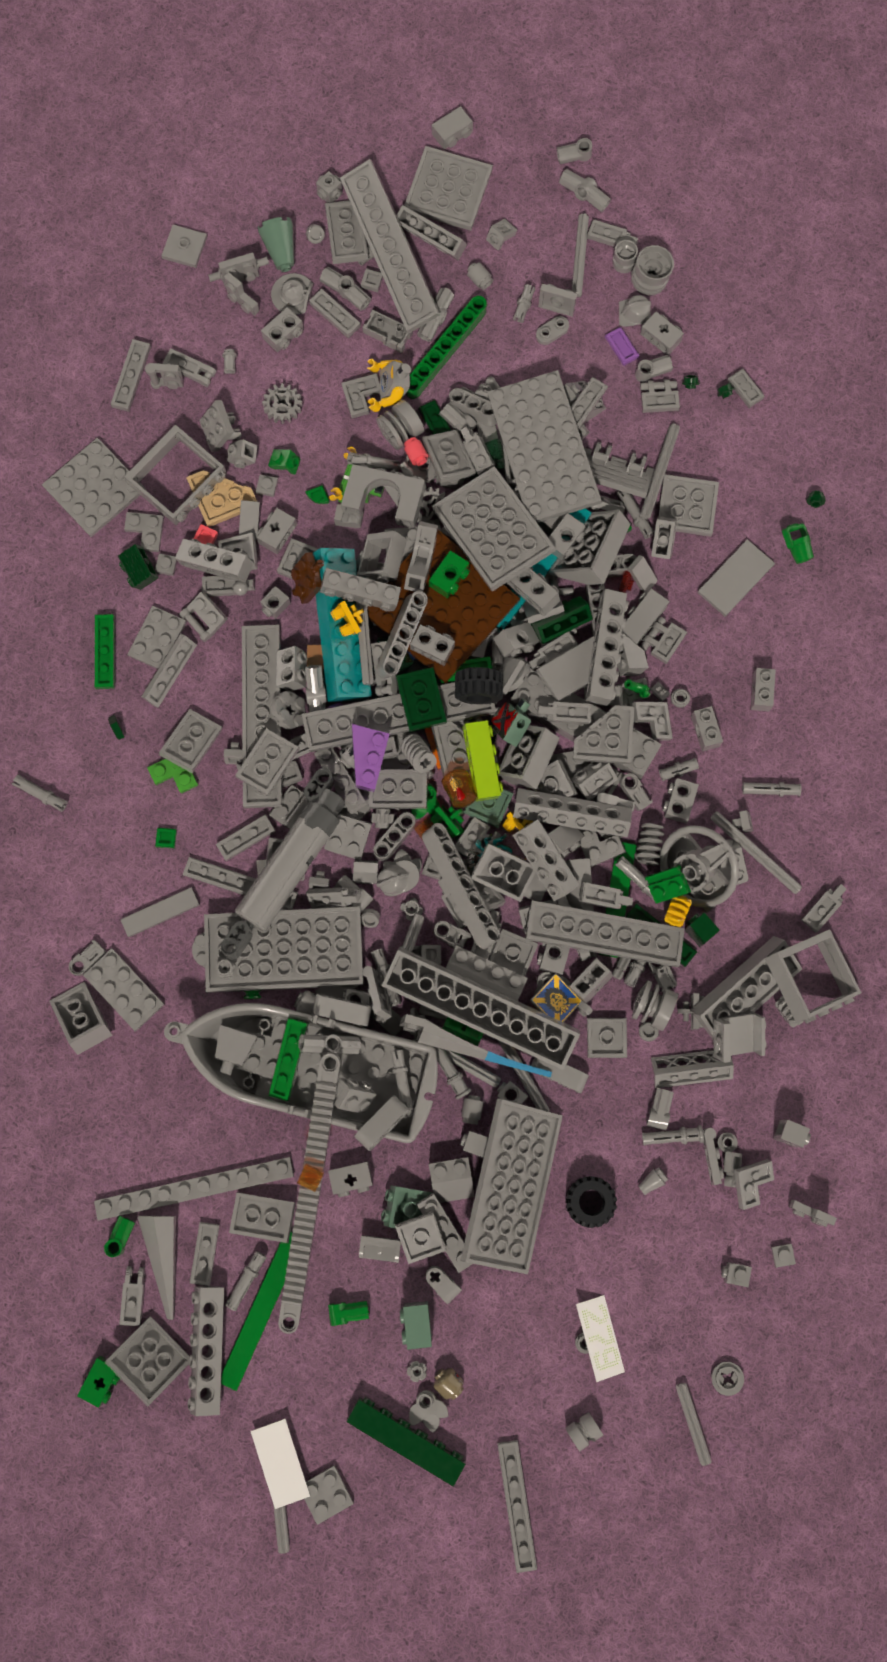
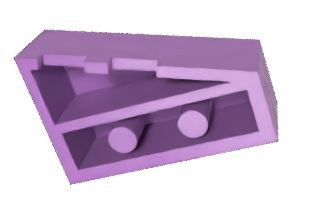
[351,724,389,792]

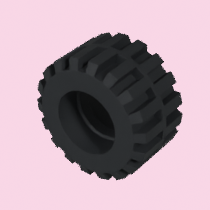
[455,667,503,704]
[565,1176,617,1228]

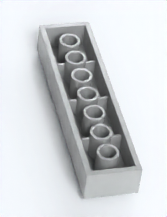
[510,669,662,781]

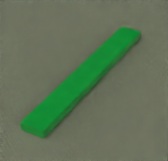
[221,1232,293,1391]

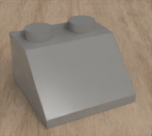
[429,1157,474,1203]

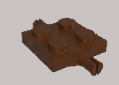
[291,552,324,604]

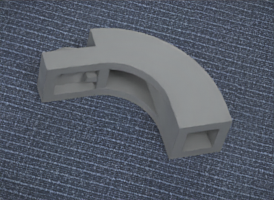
[404,521,438,592]

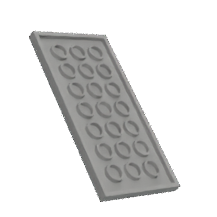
[487,370,602,523]
[204,906,364,993]
[461,1099,563,1274]

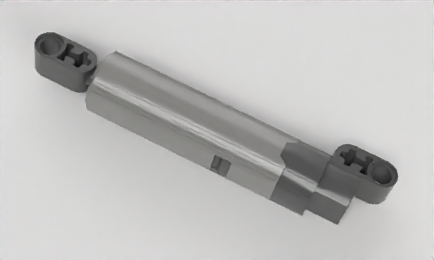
[221,768,345,960]

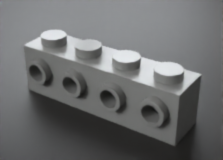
[320,568,401,611]

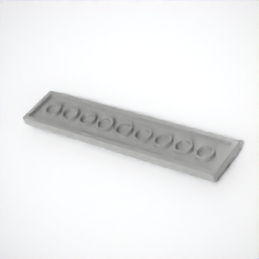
[340,159,440,333]
[242,625,282,808]
[301,682,496,752]

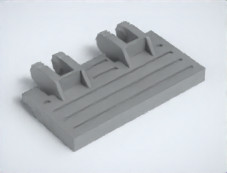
[584,442,655,498]

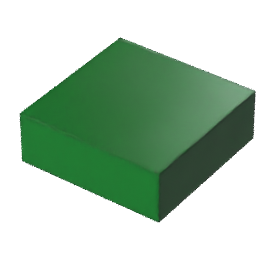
[155,828,177,849]

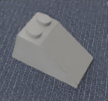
[470,843,536,902]
[49,982,113,1055]

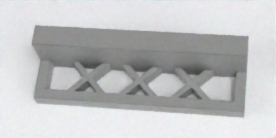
[651,1050,734,1088]

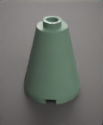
[258,217,294,272]

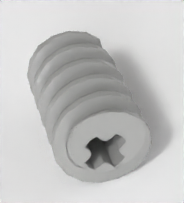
[401,734,437,773]
[635,823,665,866]

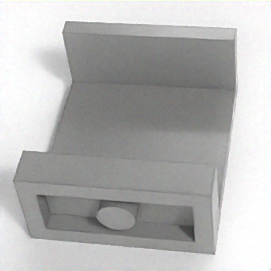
[713,1013,766,1063]

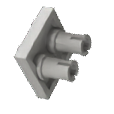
[200,400,241,452]

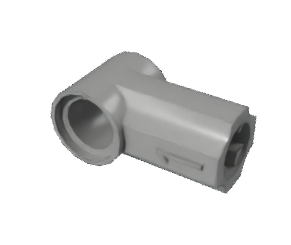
[556,138,592,164]
[635,355,673,383]
[439,402,477,439]
[334,875,374,913]
[646,1088,674,1130]

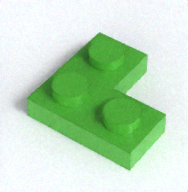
[147,759,198,794]

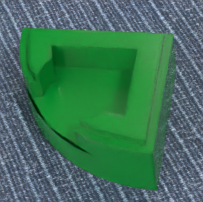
[305,485,329,504]

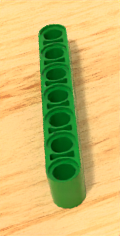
[406,296,487,399]

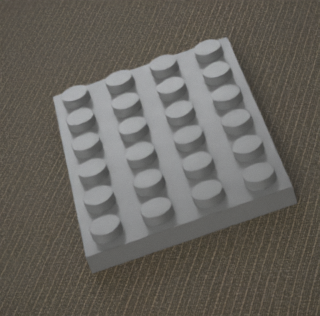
[432,466,556,591]

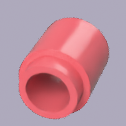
[404,437,429,466]

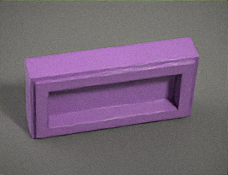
[605,327,639,366]

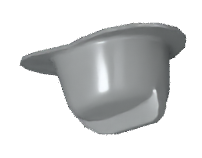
[619,295,651,327]
[376,860,420,897]

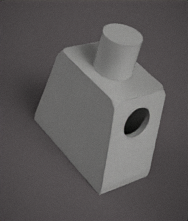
[215,1025,257,1076]

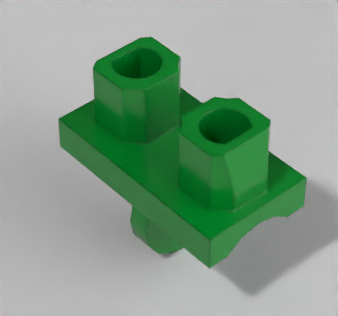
[430,805,464,839]

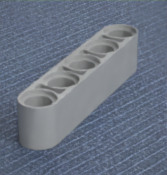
[376,591,428,679]

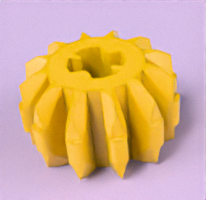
[664,895,692,928]

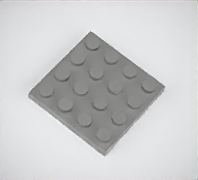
[404,146,493,231]
[42,438,146,537]

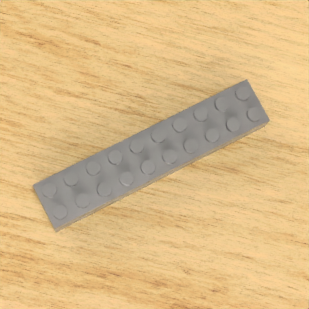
[382,947,580,1070]

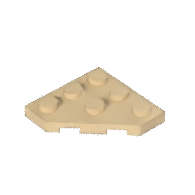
[186,470,257,527]

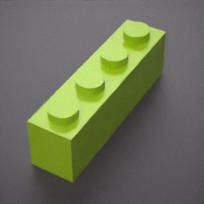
[462,720,503,802]

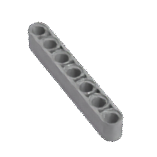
[422,823,501,949]

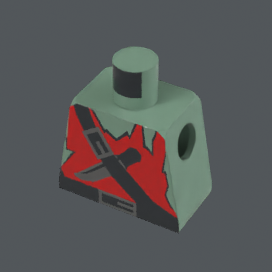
[488,698,531,747]

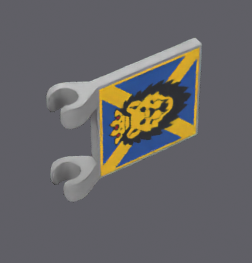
[530,973,593,1022]

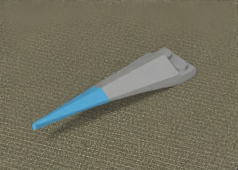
[399,1014,552,1077]

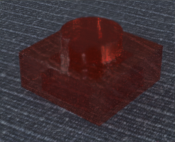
[619,571,634,593]

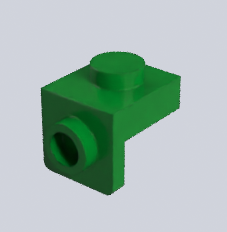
[268,449,300,475]

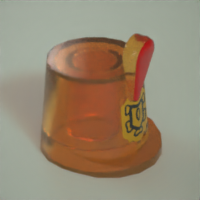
[441,769,476,808]

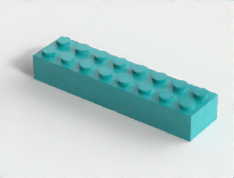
[313,548,372,702]

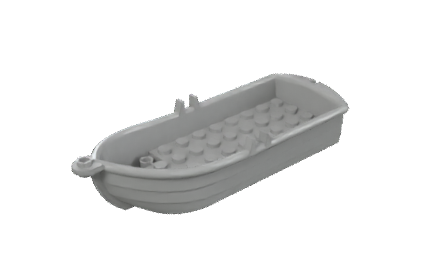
[164,1003,438,1143]

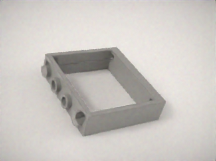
[124,425,227,525]
[765,929,861,1024]

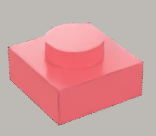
[193,524,218,544]

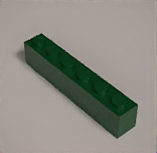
[346,1396,466,1487]

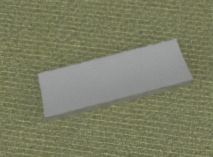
[690,936,802,1041]

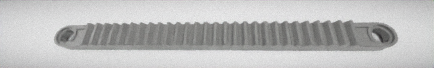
[278,1052,341,1334]

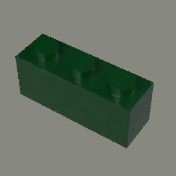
[531,596,593,643]

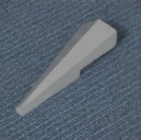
[565,858,597,958]
[138,1216,176,1320]

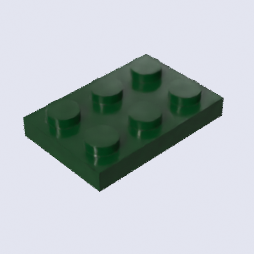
[396,667,447,732]

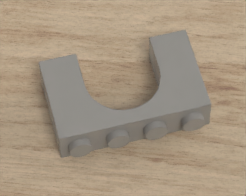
[341,464,426,529]

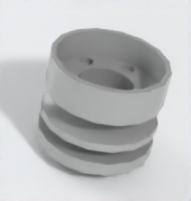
[631,245,674,295]
[376,400,424,450]
[631,980,679,1031]

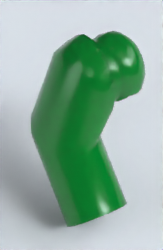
[624,679,650,698]

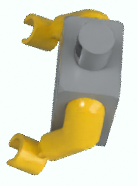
[367,359,411,412]

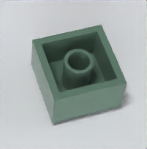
[400,1301,432,1350]

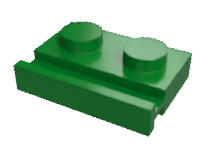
[645,865,691,904]

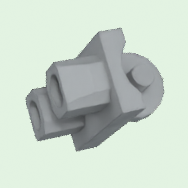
[677,993,704,1030]

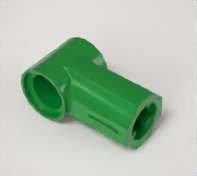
[104,1216,136,1257]
[328,1301,369,1326]

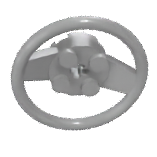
[660,825,739,908]

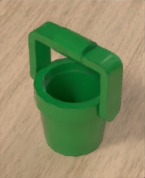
[782,523,814,564]

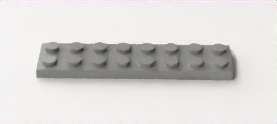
[525,900,685,967]

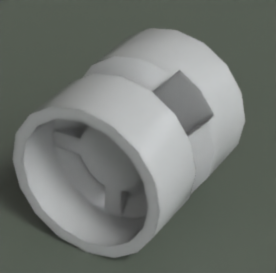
[613,240,638,273]
[565,1412,604,1452]

